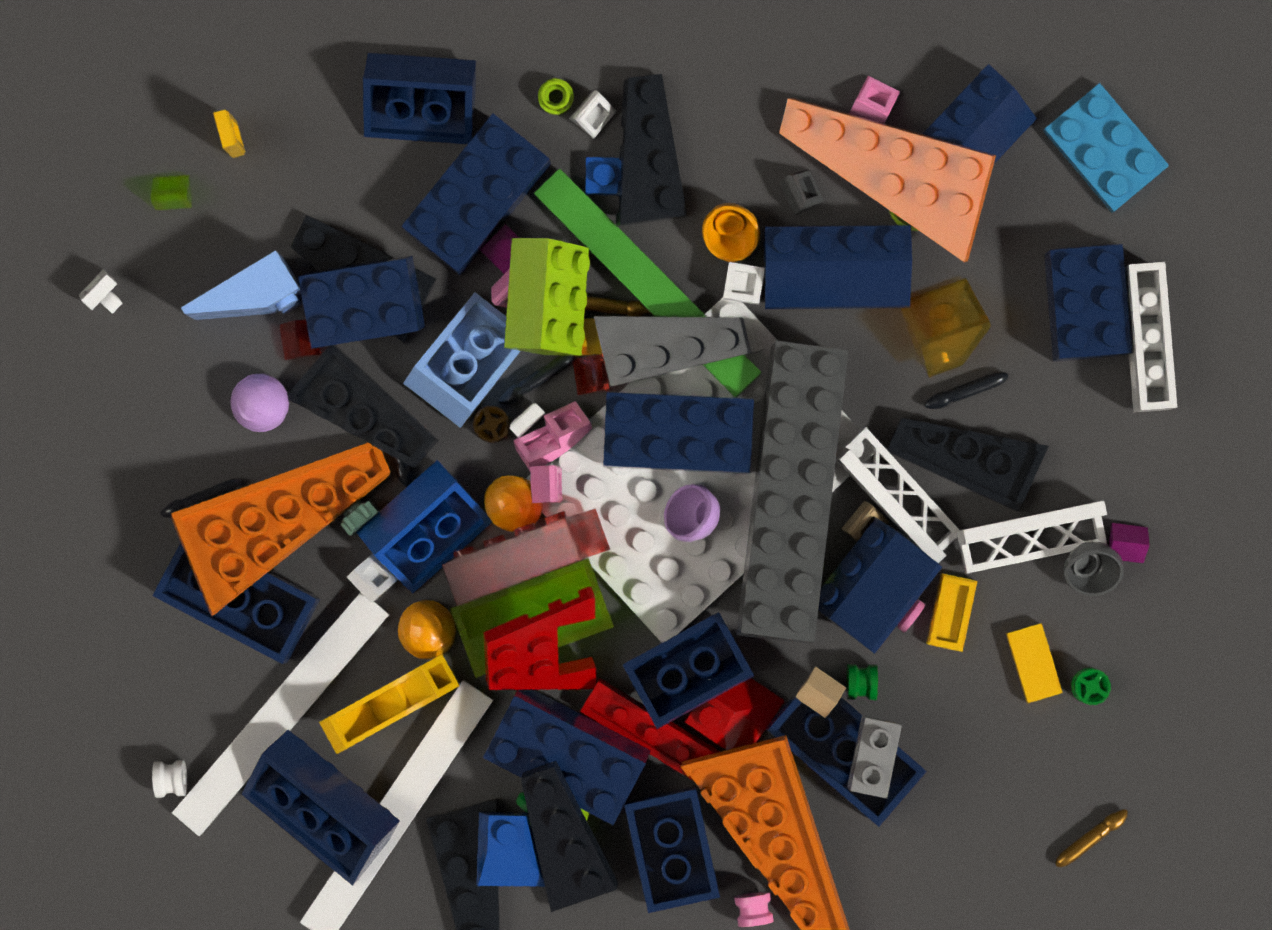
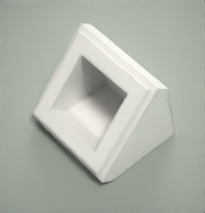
[569,90,616,138]

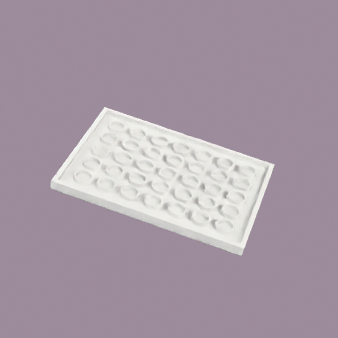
[525,298,874,643]

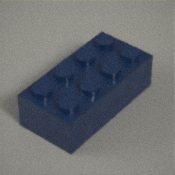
[401,113,551,276]
[603,392,754,474]
[152,542,321,664]
[483,690,651,825]
[766,690,927,827]

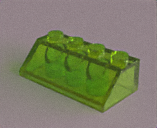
[451,558,614,677]

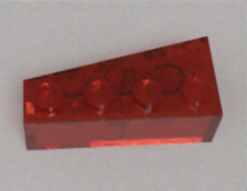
[442,508,611,606]

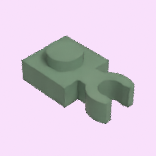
[340,500,380,536]

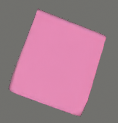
[849,76,900,123]

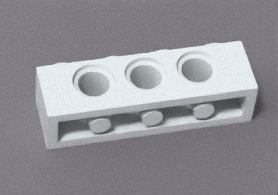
[1125,262,1177,413]

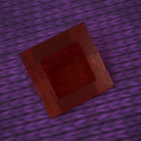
[279,319,321,361]
[573,354,610,395]

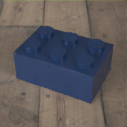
[1044,244,1132,362]
[298,255,425,349]
[624,786,720,913]

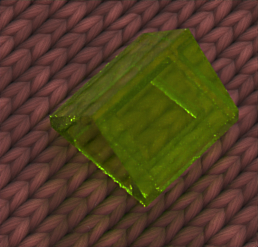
[150,175,192,210]

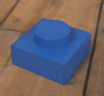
[585,157,621,196]

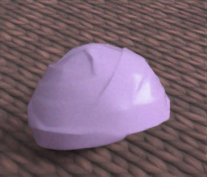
[230,374,289,432]
[664,484,720,542]

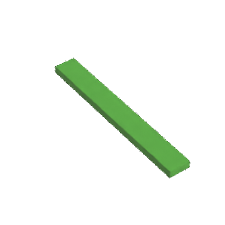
[534,168,762,398]

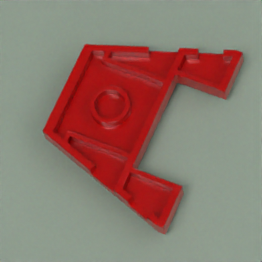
[483,586,596,690]

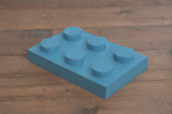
[1043,83,1169,213]

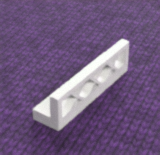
[836,427,959,563]
[956,501,1107,574]

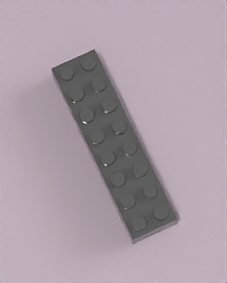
[736,341,849,644]

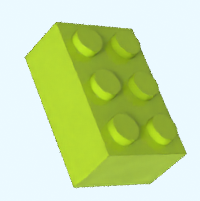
[504,238,590,356]

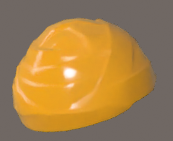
[702,203,760,262]
[484,475,543,533]
[398,600,456,659]

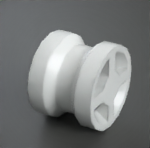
[152,760,187,798]

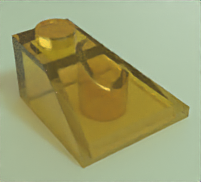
[900,278,991,378]

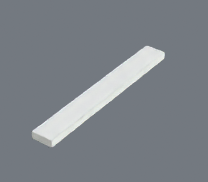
[172,592,390,836]
[300,680,493,930]

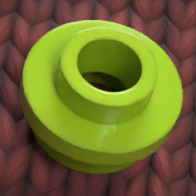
[538,78,574,115]

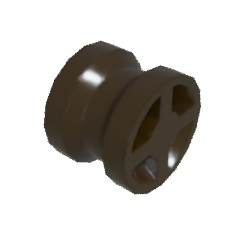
[473,406,510,443]

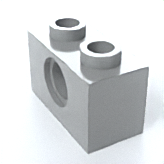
[847,716,902,798]

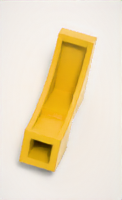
[319,654,460,754]

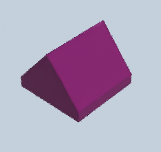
[1109,523,1150,563]

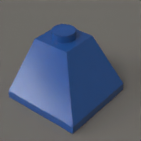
[476,812,545,887]

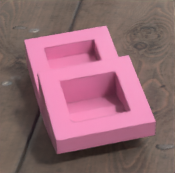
[513,401,592,471]

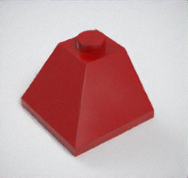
[684,678,784,750]

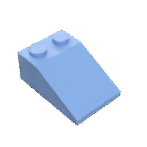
[181,250,302,320]
[403,292,520,428]

